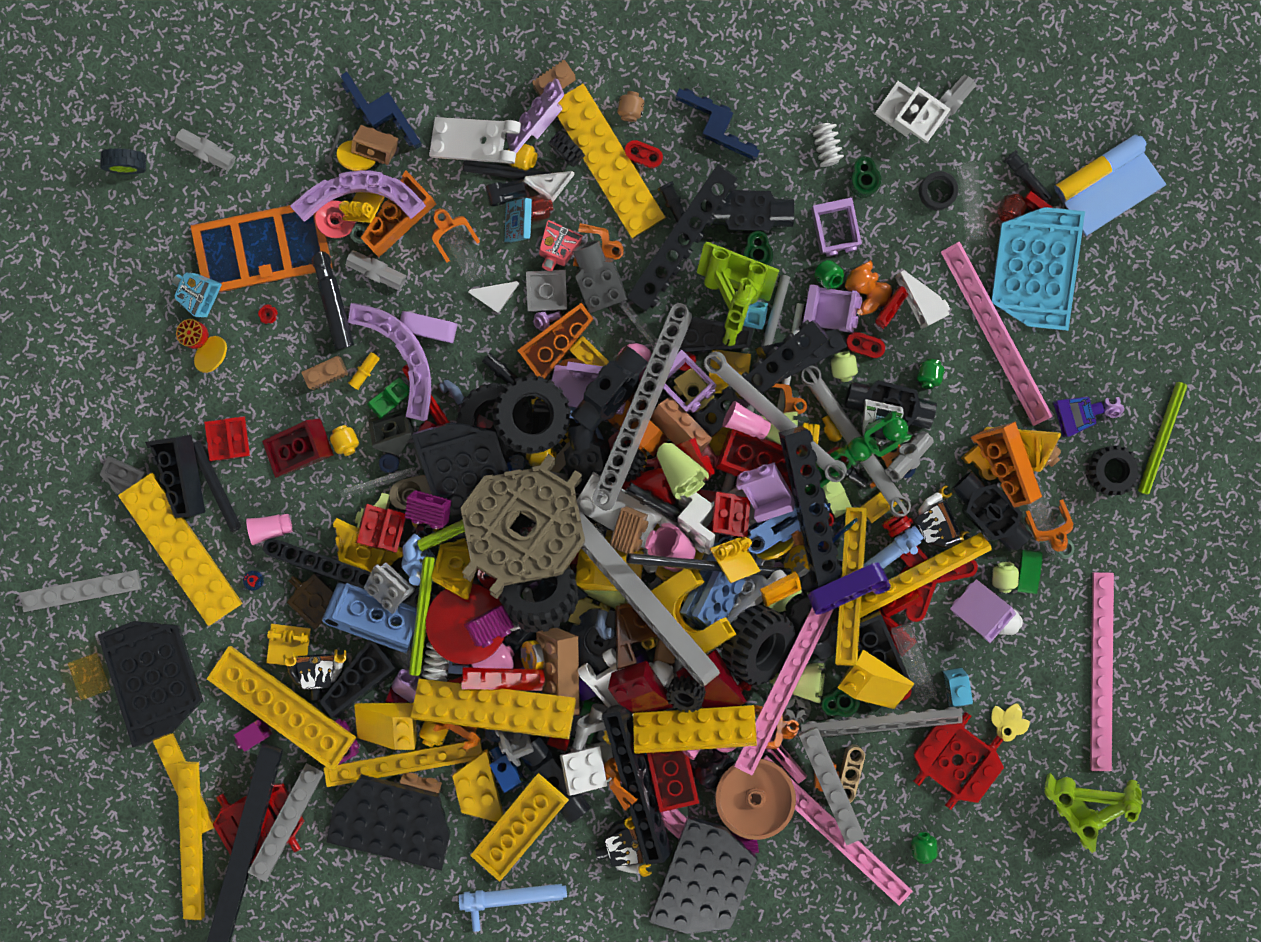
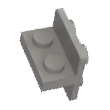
[364,563,415,614]
[495,730,534,767]

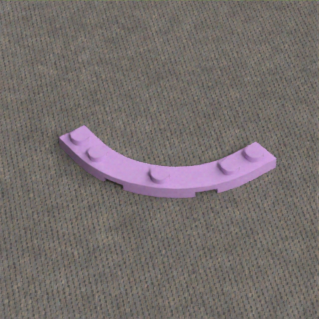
[290,170,426,222]
[348,303,431,421]

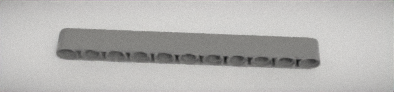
[593,303,692,511]
[579,510,720,687]

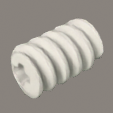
[811,123,844,167]
[422,642,449,682]

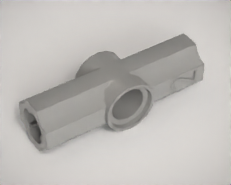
[936,74,977,131]
[175,128,236,171]
[345,250,407,291]
[886,431,934,482]

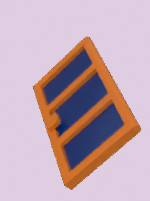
[191,205,333,292]

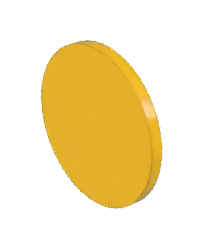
[337,140,376,171]
[194,336,227,373]
[756,537,794,560]

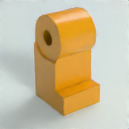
[961,445,997,480]

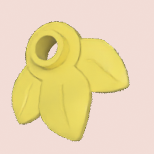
[991,703,1030,742]

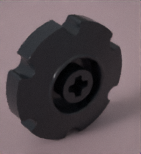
[785,597,839,660]
[570,608,633,673]

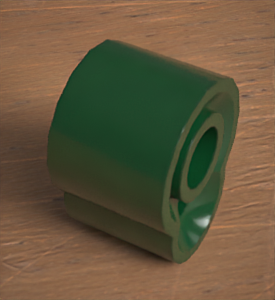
[849,156,881,198]
[743,231,773,265]
[820,685,860,717]

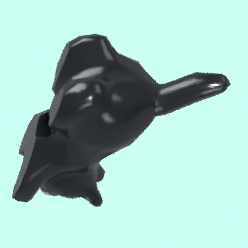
[692,748,735,789]

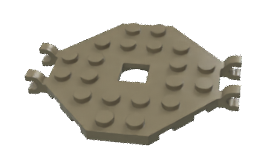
[461,454,585,599]

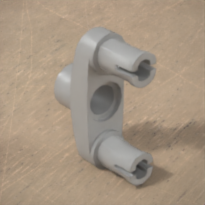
[572,703,608,751]

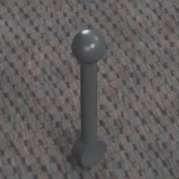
[325,125,345,164]

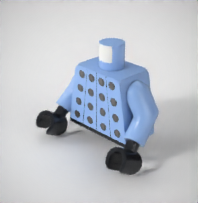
[402,523,437,586]

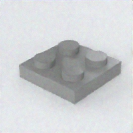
[526,270,567,312]

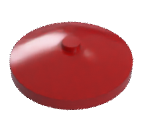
[426,583,505,664]

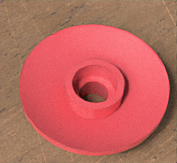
[315,200,355,238]

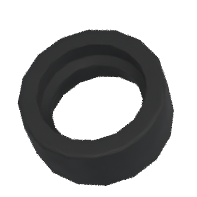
[919,171,958,210]

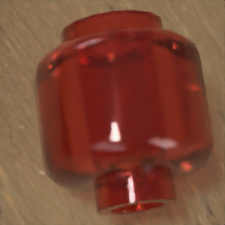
[528,194,554,222]
[997,194,1027,222]

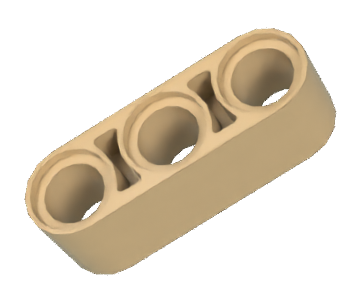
[839,744,865,803]

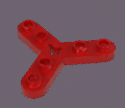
[893,536,978,622]

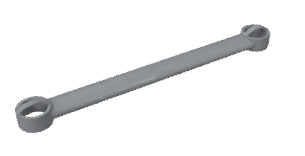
[704,351,847,482]
[801,366,911,517]

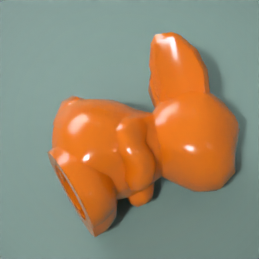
[845,260,892,316]

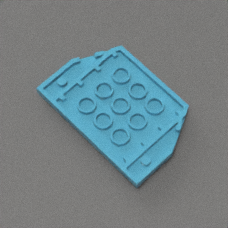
[991,207,1085,331]

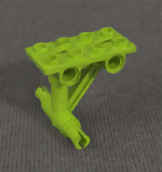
[697,242,779,346]
[1044,773,1143,853]

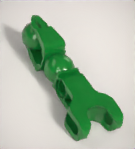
[802,411,912,492]

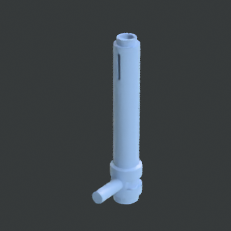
[863,526,924,569]
[459,884,567,932]

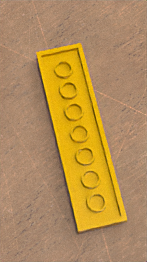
[557,84,666,239]
[118,473,243,626]
[207,646,356,771]
[411,679,576,739]

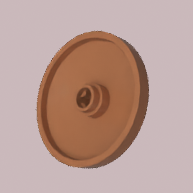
[716,759,796,840]

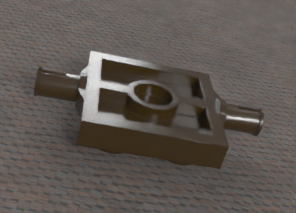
[287,573,334,630]

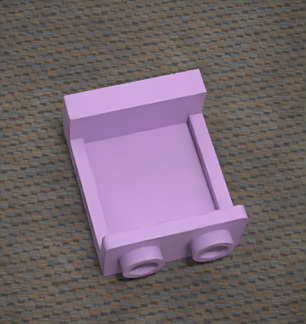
[803,285,862,333]
[736,463,795,523]
[950,579,1016,643]

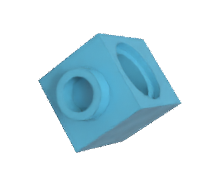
[743,301,768,329]

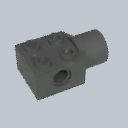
[573,240,627,313]

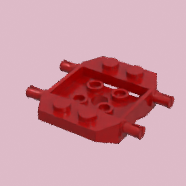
[913,711,1004,810]
[213,776,305,862]

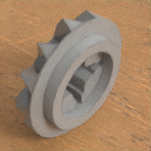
[782,694,811,723]

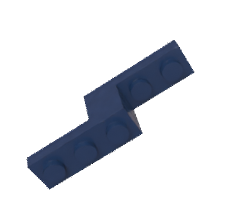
[340,72,422,149]
[676,88,760,161]

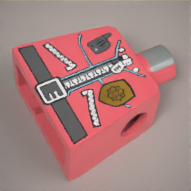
[539,220,583,272]

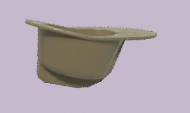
[389,475,431,510]

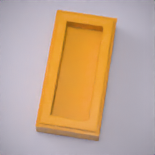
[760,572,802,607]

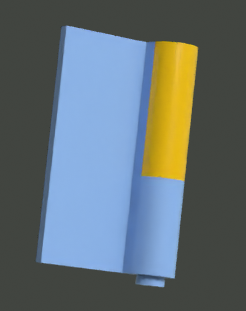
[1054,134,1167,236]

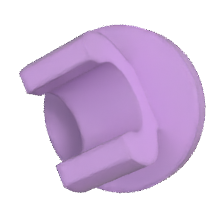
[1104,397,1124,418]

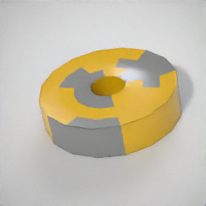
[784,545,810,577]
[521,640,544,669]

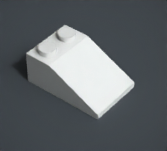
[895,270,950,329]

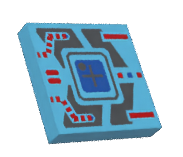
[505,198,532,243]

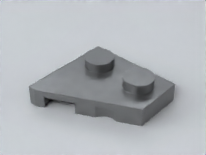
[100,456,146,495]

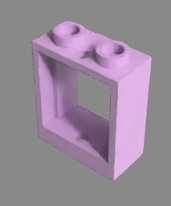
[811,198,862,257]
[658,350,717,414]

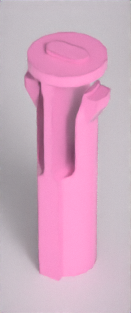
[765,733,807,784]

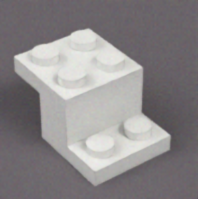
[874,81,951,143]
[676,492,715,555]
[560,741,613,796]

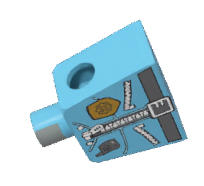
[172,273,222,317]
[943,668,973,707]

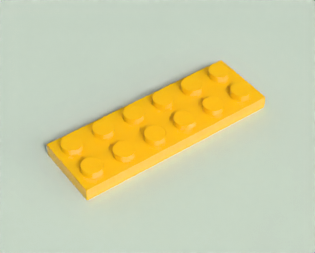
[633,705,757,754]
[470,773,569,882]

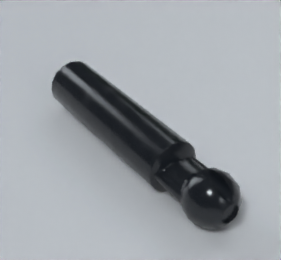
[311,251,354,350]

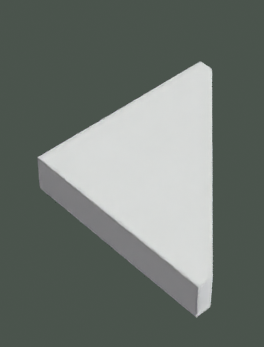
[523,171,574,202]
[469,281,519,313]

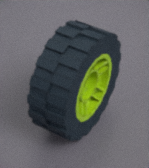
[100,148,146,174]

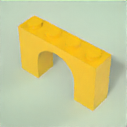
[651,569,736,654]

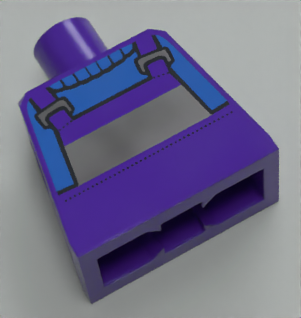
[1053,397,1104,438]

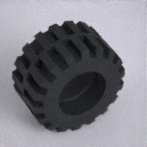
[1085,446,1142,495]

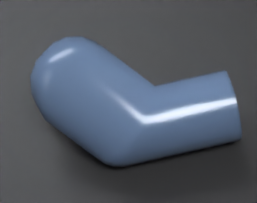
[439,380,464,405]
[595,610,614,640]

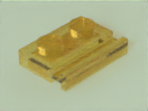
[67,653,110,700]

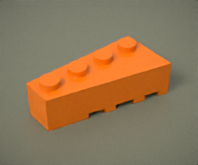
[361,170,436,257]
[518,303,593,379]
[608,400,669,456]
[971,422,1042,507]

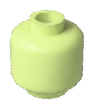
[831,351,858,382]
[992,562,1019,593]

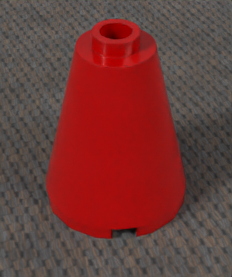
[622,467,676,505]

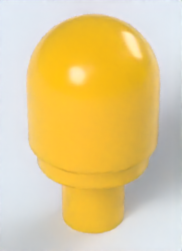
[822,415,842,442]

